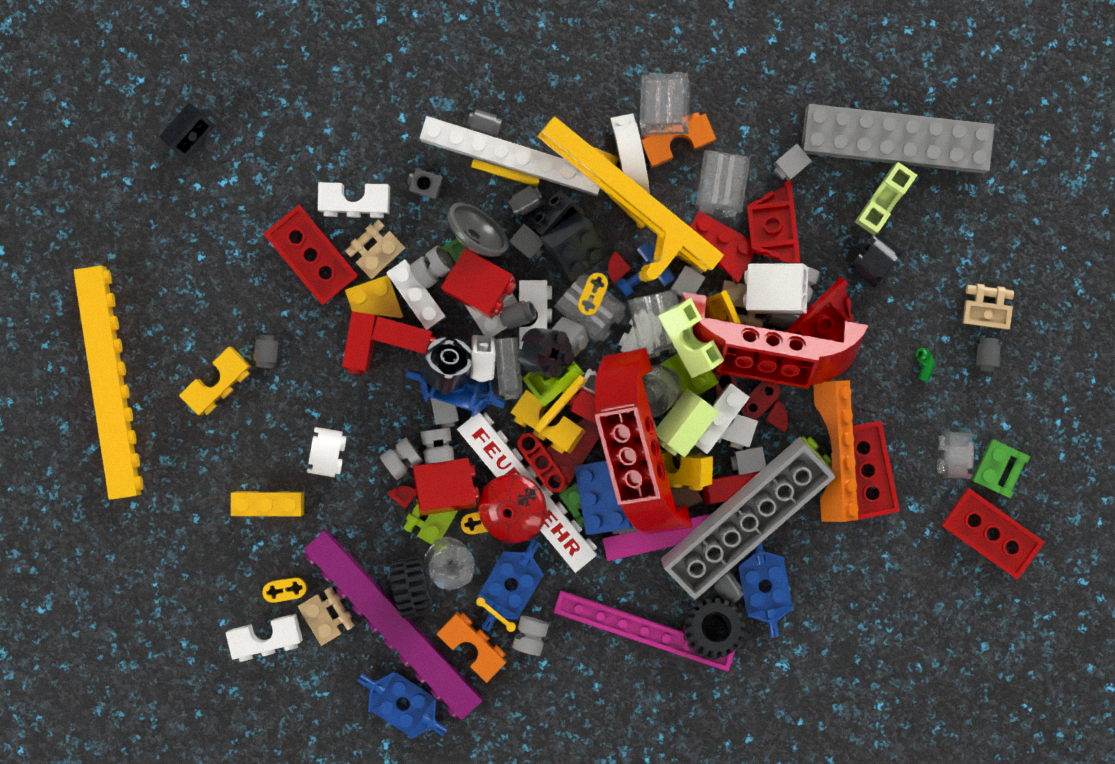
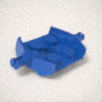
[406,368,506,417]
[478,538,544,632]
[738,542,794,638]
[357,671,448,739]

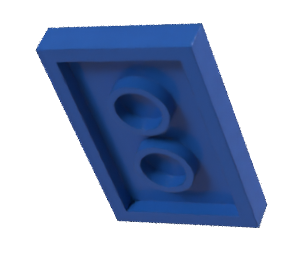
[574,461,633,535]

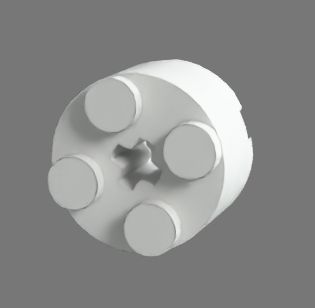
[307,427,346,477]

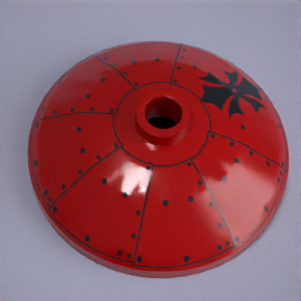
[478,474,547,543]

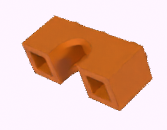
[641,112,716,168]
[437,612,507,683]

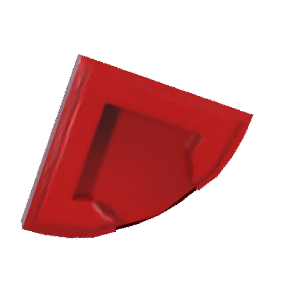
[608,251,631,284]
[765,400,788,432]
[388,485,416,509]

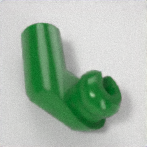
[915,348,936,382]

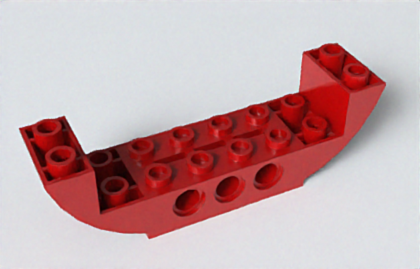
[681,292,868,389]
[594,348,693,534]

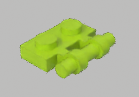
[403,500,458,547]

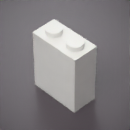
[743,263,809,314]

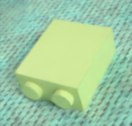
[655,389,720,458]

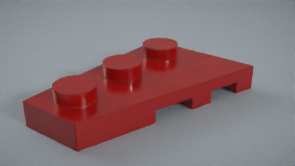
[690,211,755,285]
[528,418,600,485]

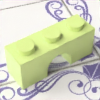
[855,162,917,235]
[658,298,724,378]

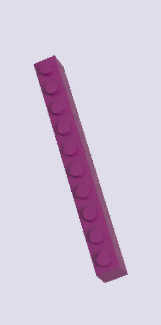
[303,529,483,720]

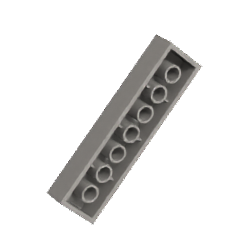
[801,104,995,174]
[661,437,836,600]

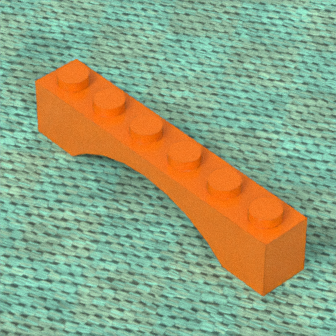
[813,380,858,522]

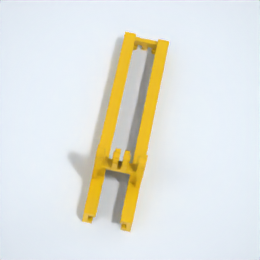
[537,116,724,282]

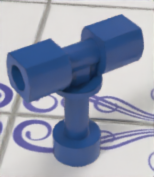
[616,241,676,298]

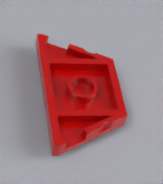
[747,181,801,264]
[785,277,854,341]

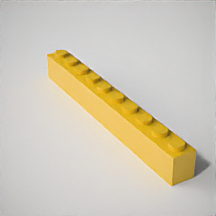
[74,266,144,500]

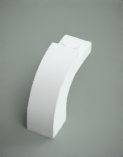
[611,114,650,194]

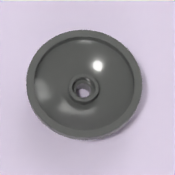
[447,202,508,257]

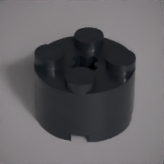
[851,235,903,289]
[518,328,574,377]
[422,338,472,395]

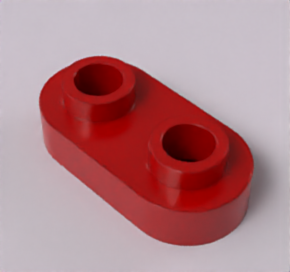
[741,381,780,419]

